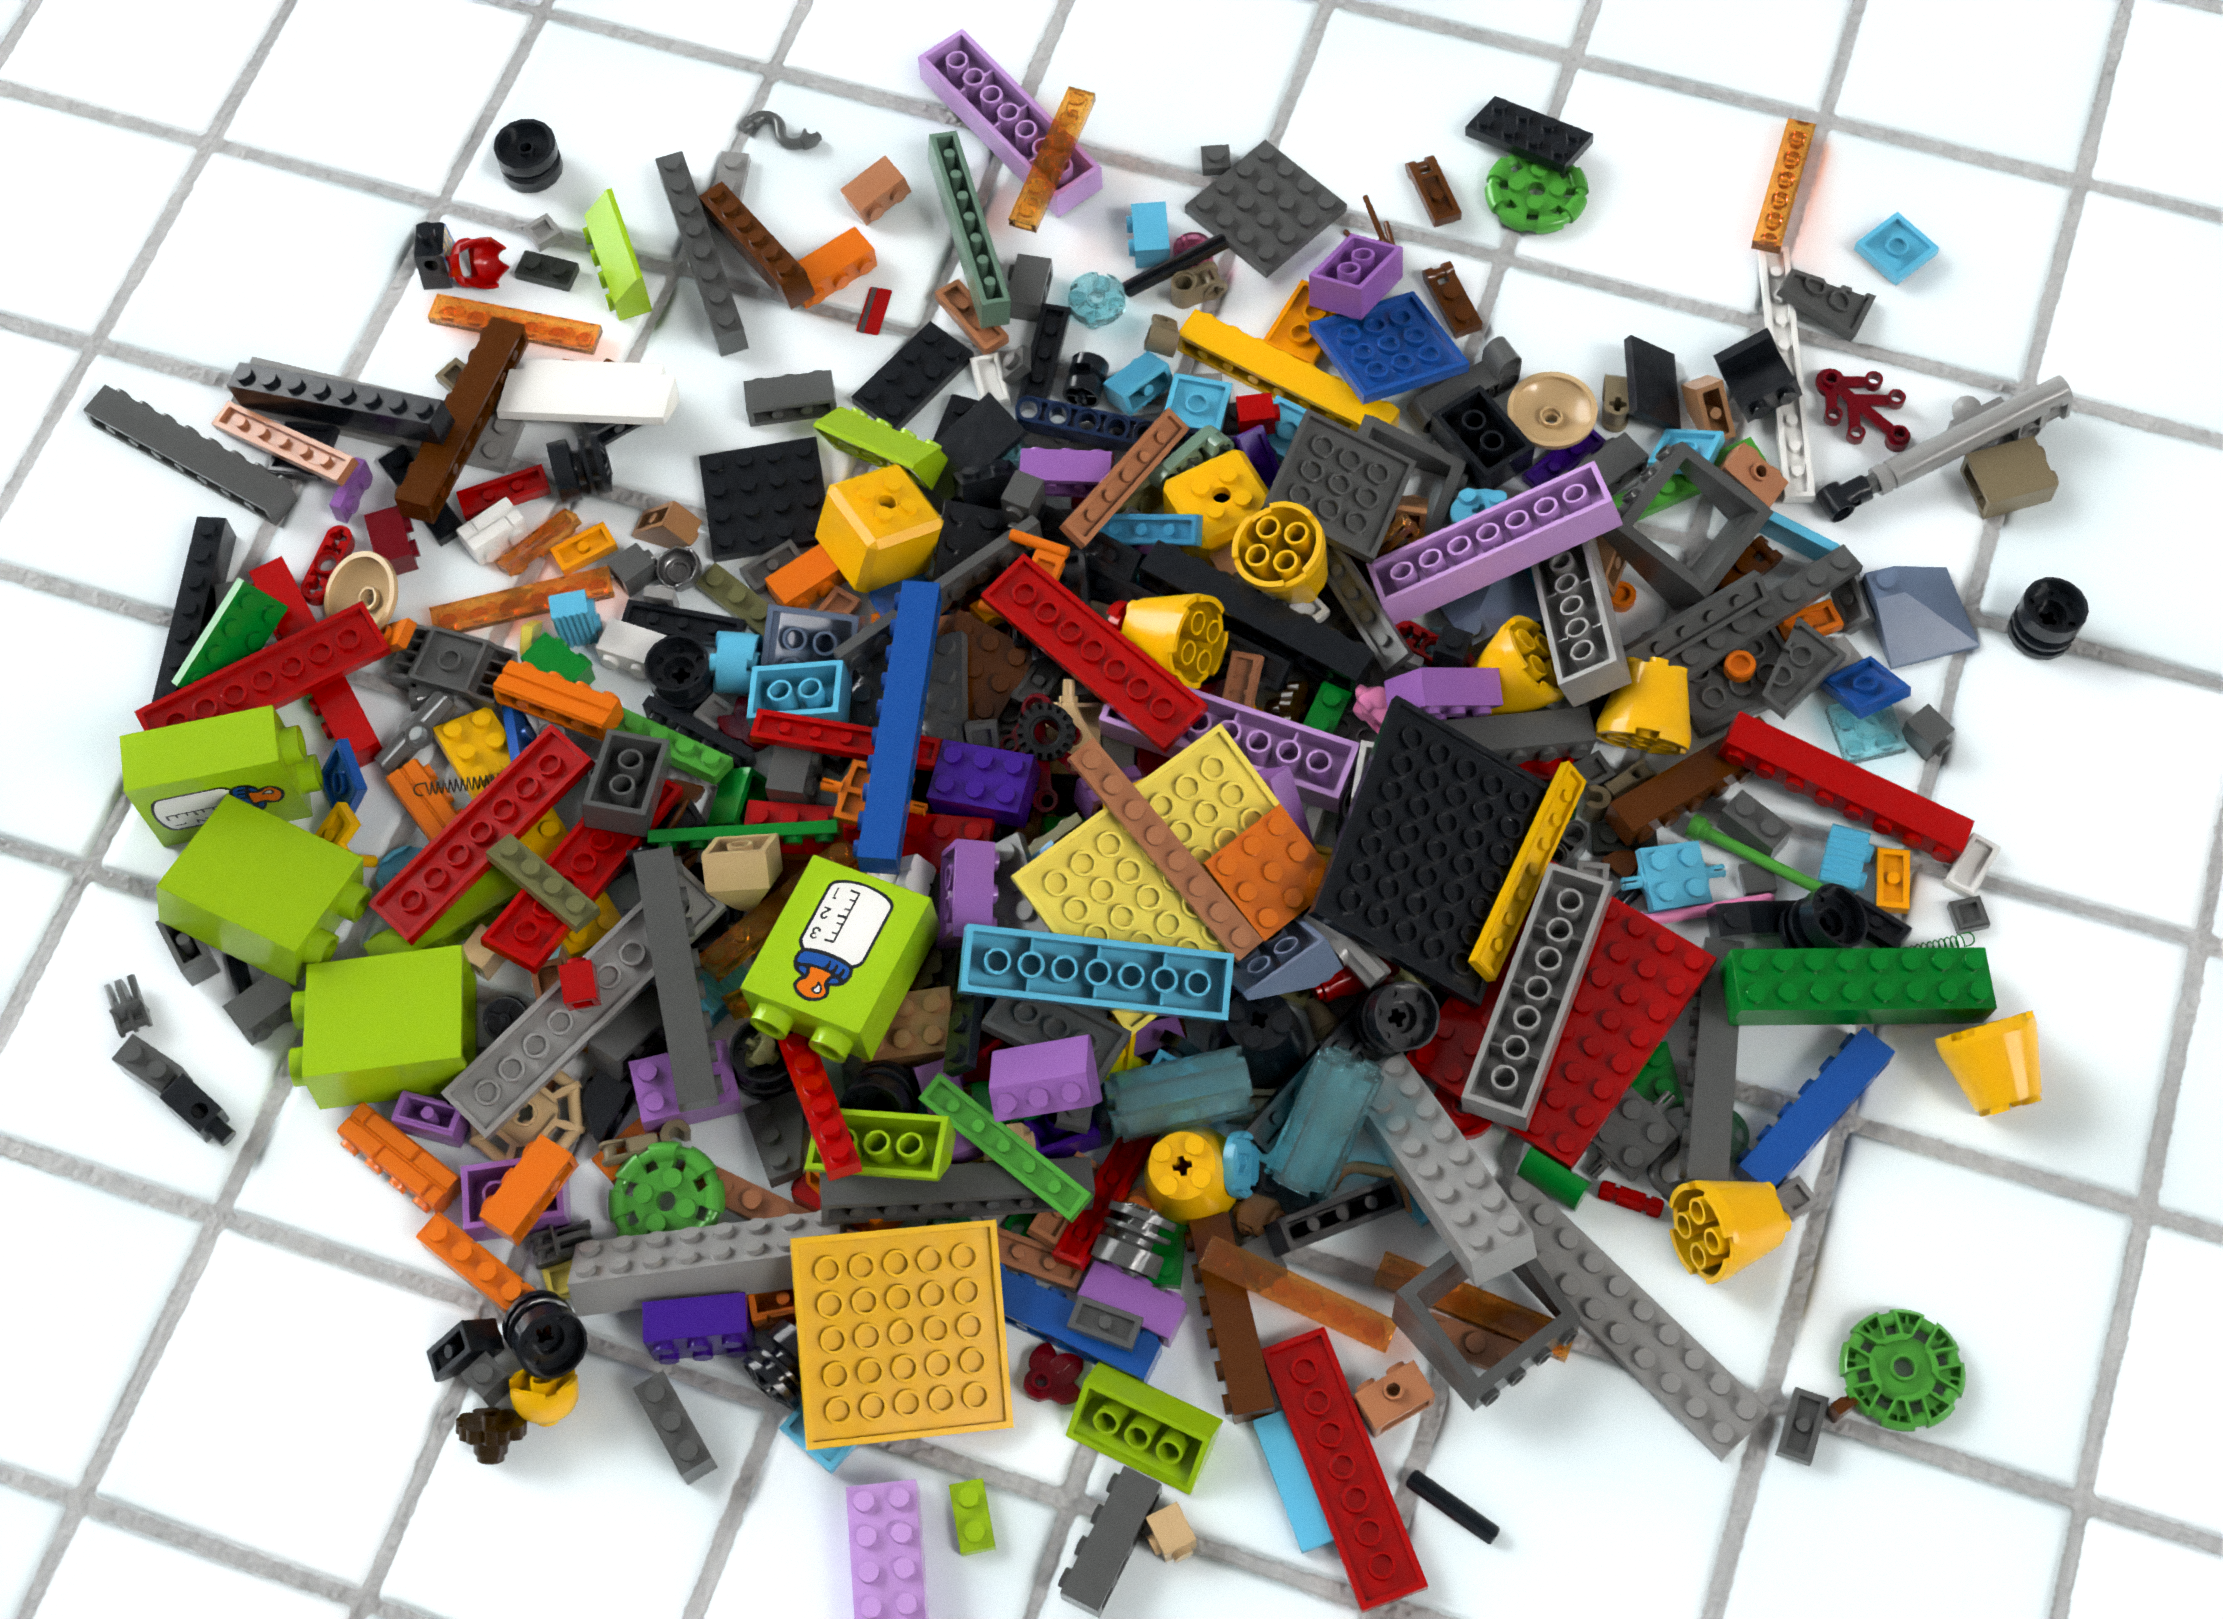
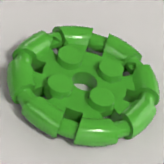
[1484,153,1589,234]
[608,1141,726,1237]
[1839,1309,1966,1432]

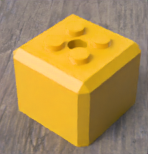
[1163,449,1269,567]
[815,464,944,593]

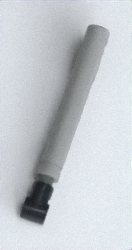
[1816,375,2073,523]

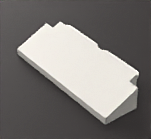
[497,359,680,426]

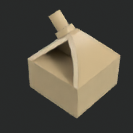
[1046,679,1103,774]
[701,833,783,917]

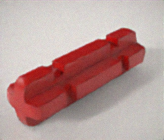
[1597,1180,1664,1218]

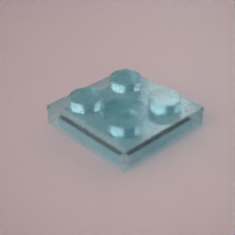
[1825,703,1908,764]

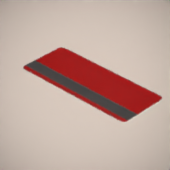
[856,287,892,335]

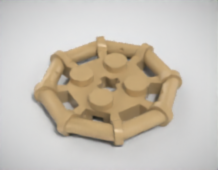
[469,1070,586,1162]

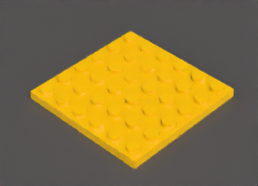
[790,1219,1014,1450]

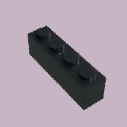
[1263,1176,1406,1258]

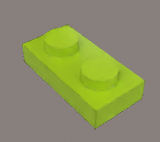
[949,1478,996,1556]

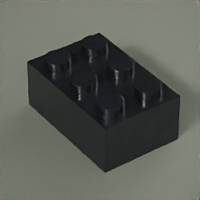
[1430,385,1535,490]

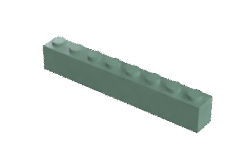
[928,131,1011,329]

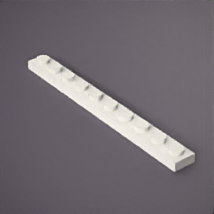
[1758,247,1816,503]

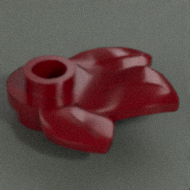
[717,696,769,752]
[1023,1342,1084,1405]

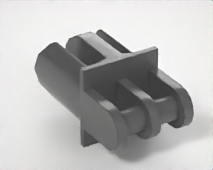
[104,974,153,1038]
[529,1219,593,1270]

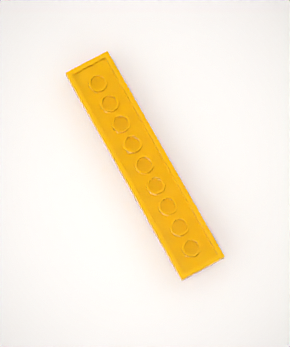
[433,707,622,959]

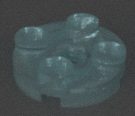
[1068,272,1125,329]

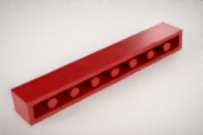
[249,556,383,768]
[1717,711,1975,864]

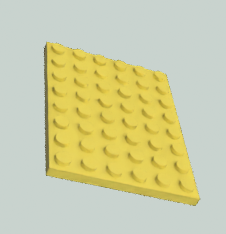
[1010,723,1289,1036]

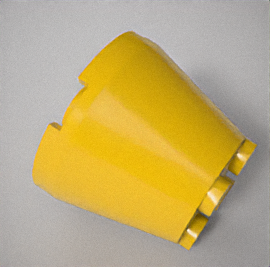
[1232,501,1328,604]
[1119,593,1228,689]
[1471,615,1565,717]
[1595,657,1692,756]
[1934,1010,2042,1117]
[1144,1125,1238,1227]
[1668,1180,1792,1284]

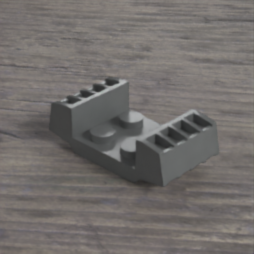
[386,625,518,714]

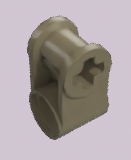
[1170,261,1228,309]
[1144,314,1180,358]
[1601,374,1629,433]

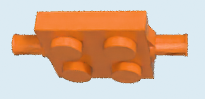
[820,759,928,826]

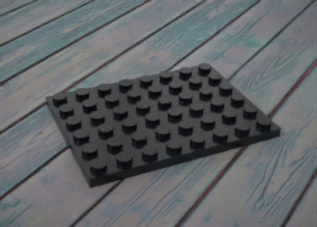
[1308,695,1550,1009]

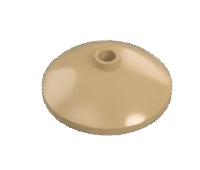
[1507,372,1598,450]
[324,551,398,630]

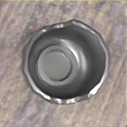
[656,545,702,592]

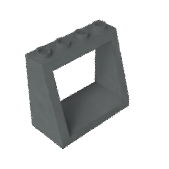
[1357,414,1470,556]
[1601,441,1774,610]
[1391,1250,1581,1411]

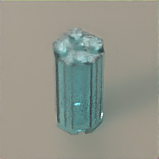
[1264,1044,1385,1201]
[1103,1045,1256,1143]

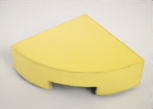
[519,619,543,655]

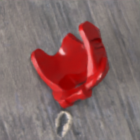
[445,236,509,289]

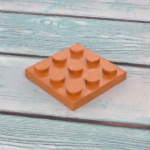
[1201,804,1327,943]

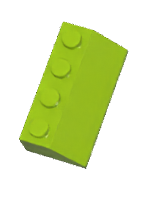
[582,188,652,321]
[813,406,948,490]
[804,1108,956,1181]
[1065,1362,1223,1495]

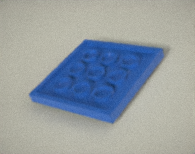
[1309,291,1470,405]

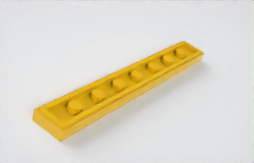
[1468,761,1587,982]

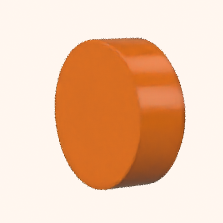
[1611,581,1636,613]
[1723,650,1756,683]

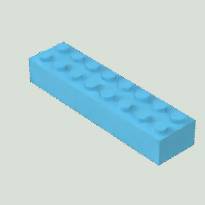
[957,923,1234,1022]

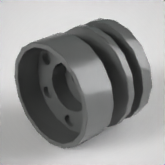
[1090,1200,1177,1280]

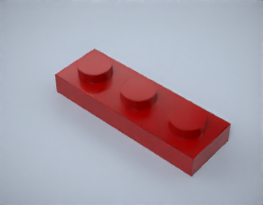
[456,464,552,522]

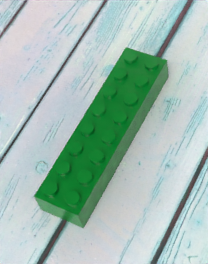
[1719,947,1997,1026]

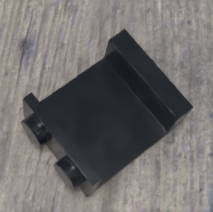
[1713,328,1803,423]

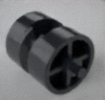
[1062,352,1109,408]
[482,994,529,1039]

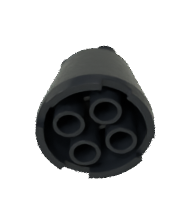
[1209,994,1308,1089]

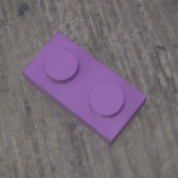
[329,457,373,523]

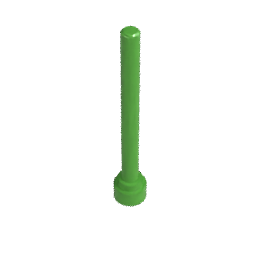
[1685,813,1825,892]

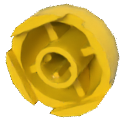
[509,1369,579,1427]

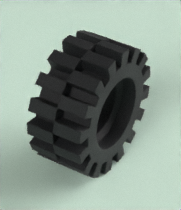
[1016,703,1076,762]

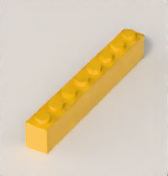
[1177,309,1400,432]

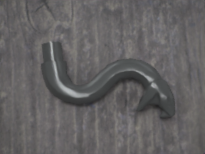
[739,110,822,150]
[1648,1119,1684,1202]

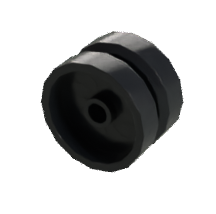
[493,119,563,193]

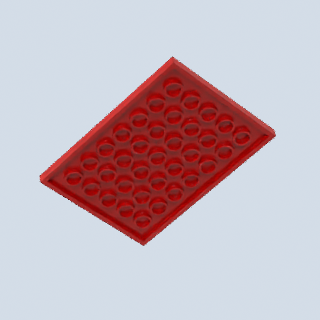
[1406,860,1717,1171]

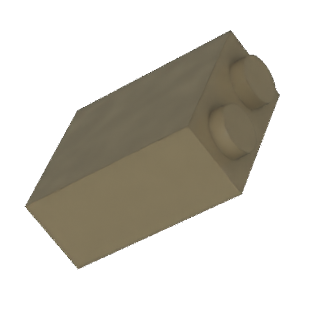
[1960,435,2059,520]

